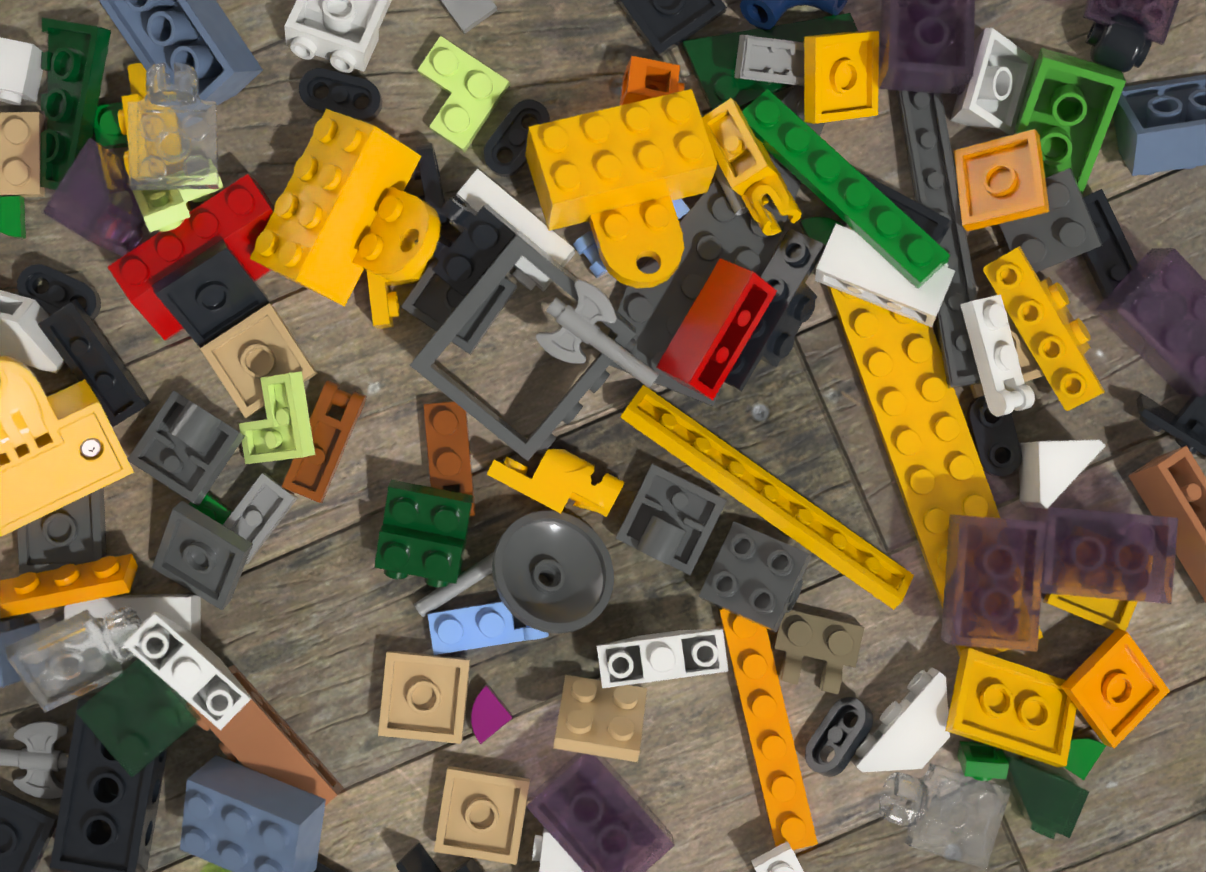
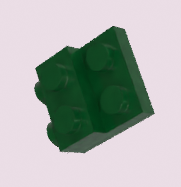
[374,479,474,588]

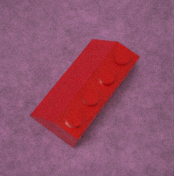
[107,174,275,341]

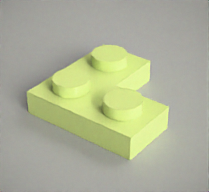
[418,36,510,153]
[132,160,224,232]
[239,371,315,464]

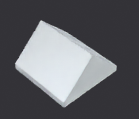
[950,28,1035,137]
[1019,440,1106,509]

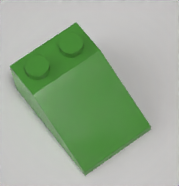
[1013,48,1126,194]

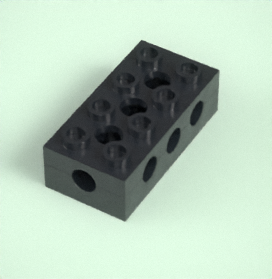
[50,692,175,872]

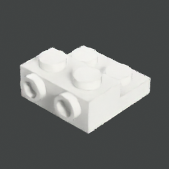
[284,0,392,73]

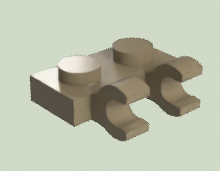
[773,610,865,694]

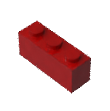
[656,258,777,400]

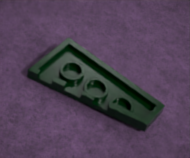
[682,13,858,111]
[40,17,111,196]

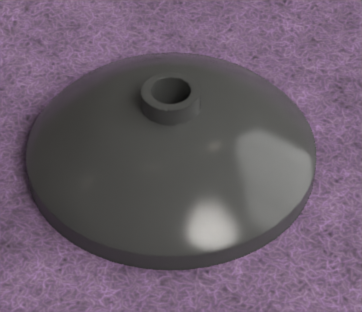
[492,511,614,634]

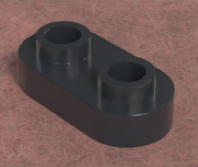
[299,68,382,123]
[484,100,550,177]
[413,143,449,226]
[17,264,101,320]
[966,395,1022,476]
[805,697,873,777]

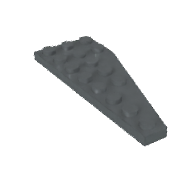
[608,85,825,407]

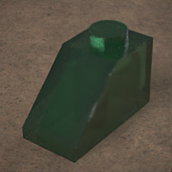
[1004,752,1089,839]

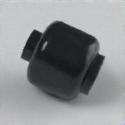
[1085,11,1153,73]

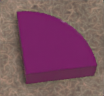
[471,684,513,744]

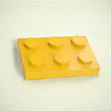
[945,648,1077,767]

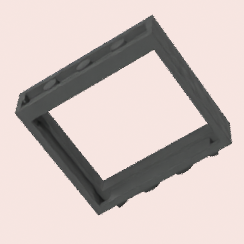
[410,231,637,461]

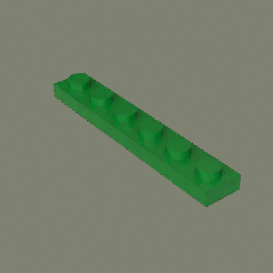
[742,89,950,289]

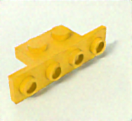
[983,246,1105,411]

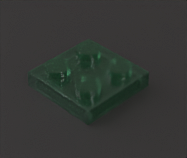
[76,658,201,777]

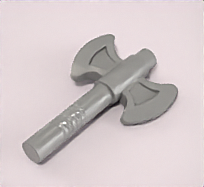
[536,280,659,388]
[0,721,69,799]

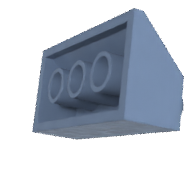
[99,0,263,123]
[1113,74,1206,176]

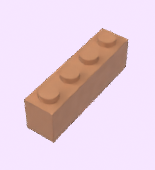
[1128,446,1206,602]
[187,665,344,806]

